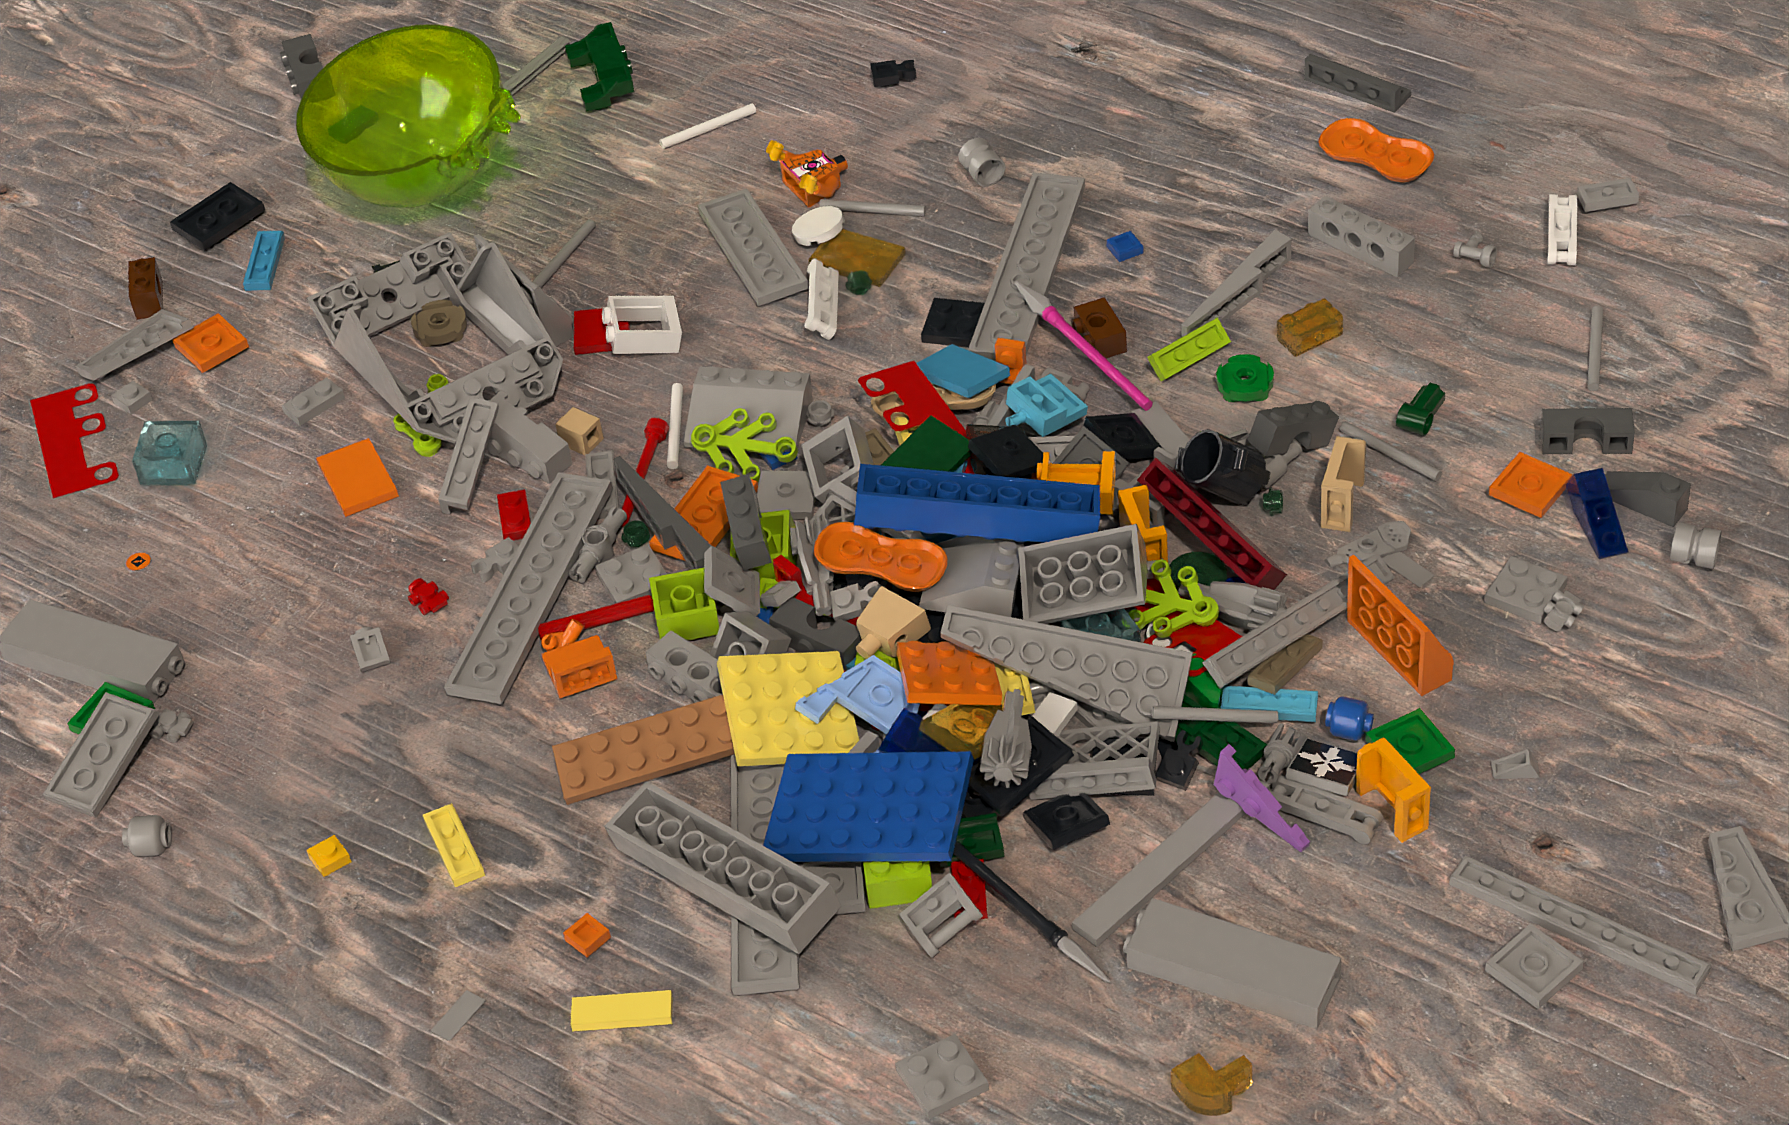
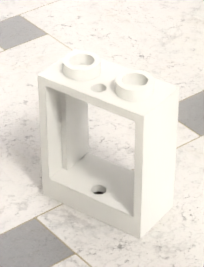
[602,296,682,354]

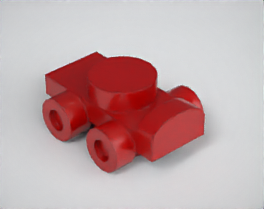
[408,578,449,615]

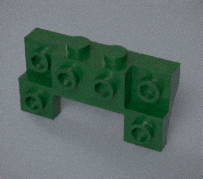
[565,22,635,112]

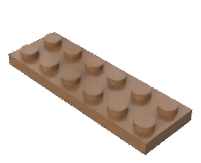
[552,695,735,805]

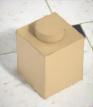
[555,407,604,455]

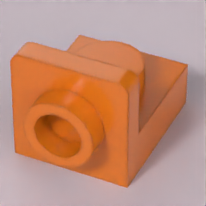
[995,337,1027,384]

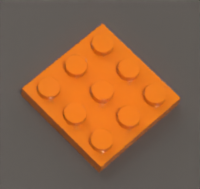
[896,641,1002,705]

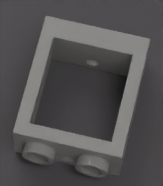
[801,416,874,509]

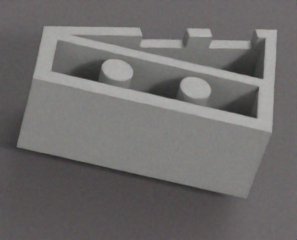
[487,390,572,484]

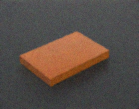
[316,438,399,517]

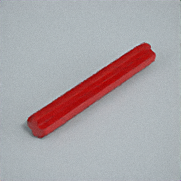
[538,595,654,640]

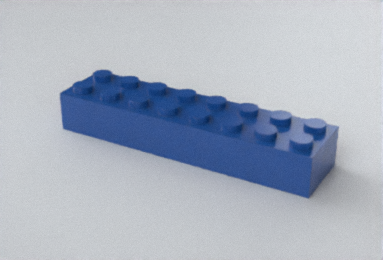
[854,464,1100,543]

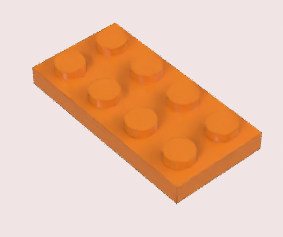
[649,465,758,561]

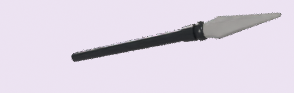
[953,840,1110,983]

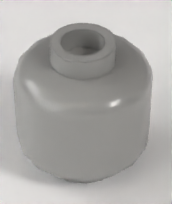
[122,815,172,857]

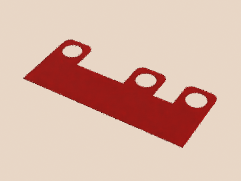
[858,360,990,474]
[30,383,119,498]
[1098,578,1243,676]

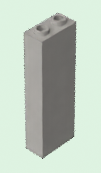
[0,599,185,704]
[1123,898,1341,1029]

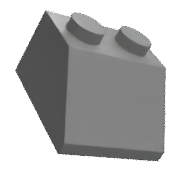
[710,611,792,659]

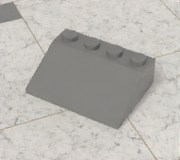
[474,234,574,346]
[684,366,813,452]
[1018,524,1148,624]
[919,535,1026,617]

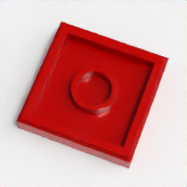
[574,308,630,355]

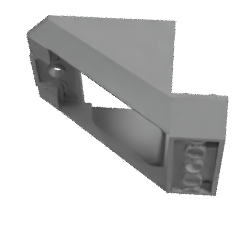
[306,232,563,444]

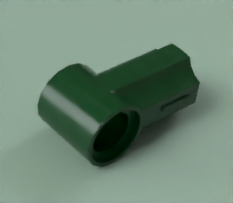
[1396,382,1445,436]

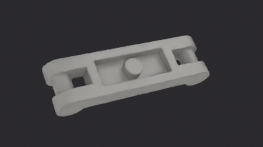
[1270,775,1383,844]

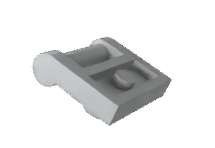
[899,873,983,958]

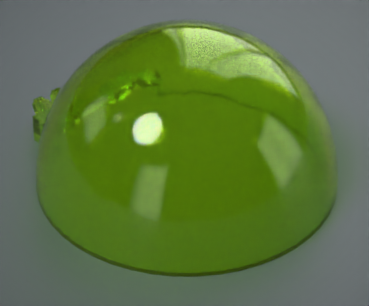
[296,24,521,208]

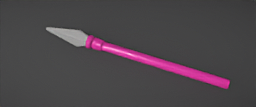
[1015,281,1153,411]

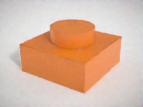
[563,913,611,957]

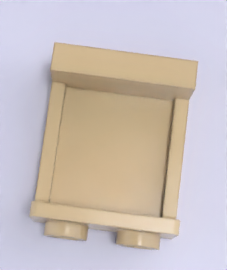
[1321,436,1366,532]

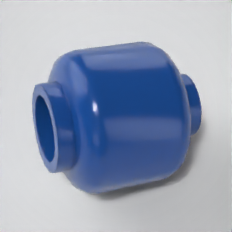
[1325,696,1374,741]

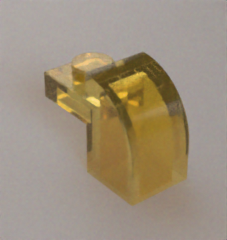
[1171,1053,1252,1116]

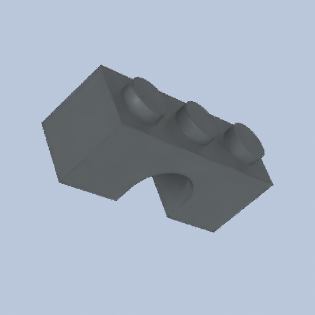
[280,34,331,103]
[1247,401,1339,456]
[1540,408,1635,454]
[720,474,772,571]
[769,597,862,670]

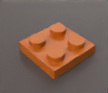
[172,313,249,373]
[1489,452,1572,518]

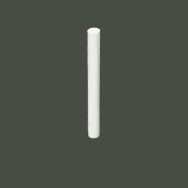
[659,103,756,149]
[667,383,683,469]

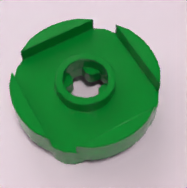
[1216,354,1274,402]

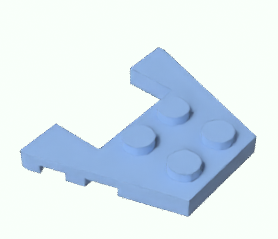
[795,655,920,753]

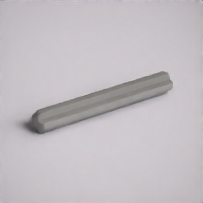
[498,36,570,99]

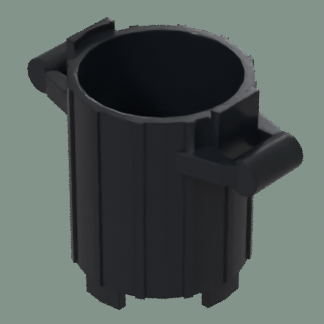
[1174,429,1270,505]

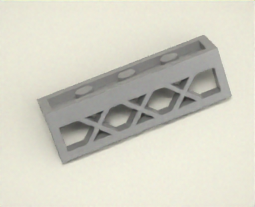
[438,397,499,514]

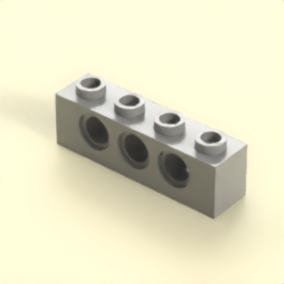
[1308,196,1415,277]
[646,631,723,703]

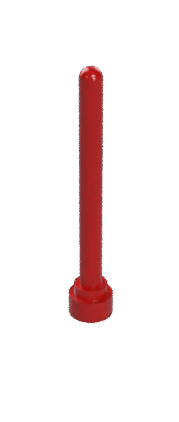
[620,418,669,527]

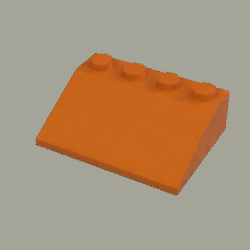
[1347,555,1454,696]

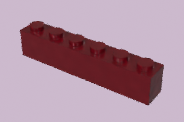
[1137,458,1288,590]

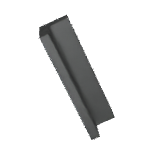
[1304,54,1411,113]

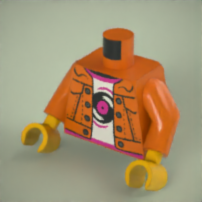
[766,140,848,208]

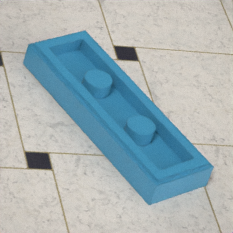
[243,231,285,291]

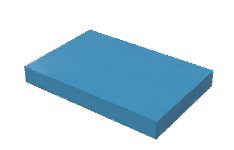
[916,344,1010,398]

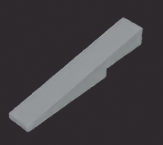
[1181,230,1291,337]

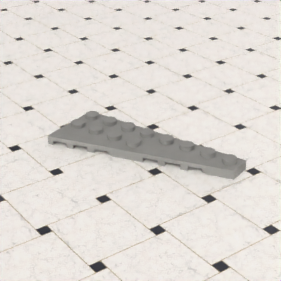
[941,605,1193,742]

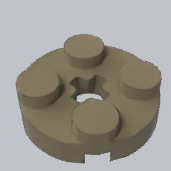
[411,300,467,347]

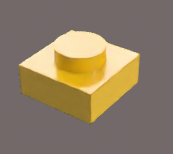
[307,835,351,877]

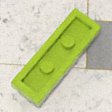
[1147,317,1231,381]

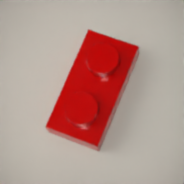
[497,489,531,541]
[951,859,988,919]

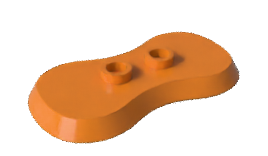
[1319,118,1434,182]
[814,522,948,592]

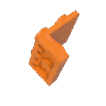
[542,635,617,699]

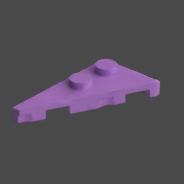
[1214,744,1310,852]

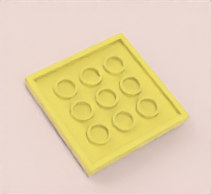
[717,651,859,767]

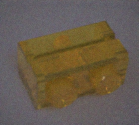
[1277,298,1343,357]

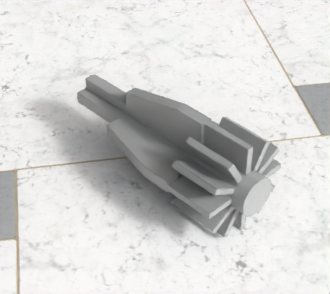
[790,516,834,616]
[1178,581,1287,632]
[980,689,1032,788]

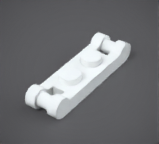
[1547,194,1577,266]
[804,259,839,340]

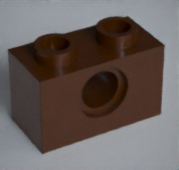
[128,257,163,320]
[1071,297,1127,358]

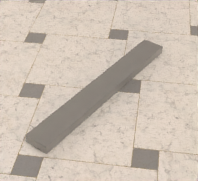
[1203,553,1395,689]
[1072,777,1270,947]
[1449,855,1711,995]

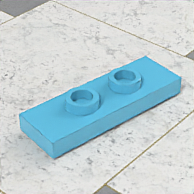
[1221,686,1318,722]

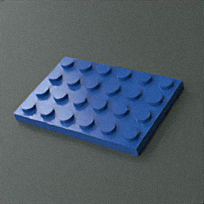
[763,751,974,862]

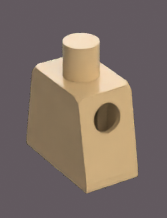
[856,586,931,659]

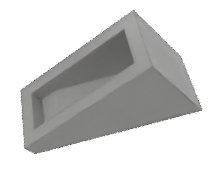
[1491,749,1540,779]

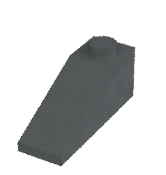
[1593,471,1691,527]

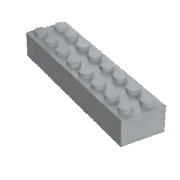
[604,781,841,954]

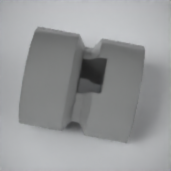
[958,138,1006,187]
[1670,522,1722,569]

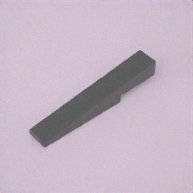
[613,456,711,570]

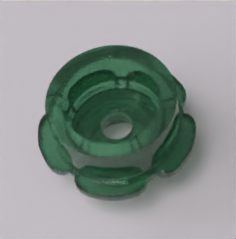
[845,271,872,295]
[1263,487,1283,516]
[621,521,650,547]

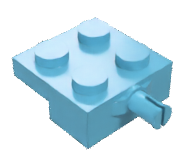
[1005,374,1088,437]

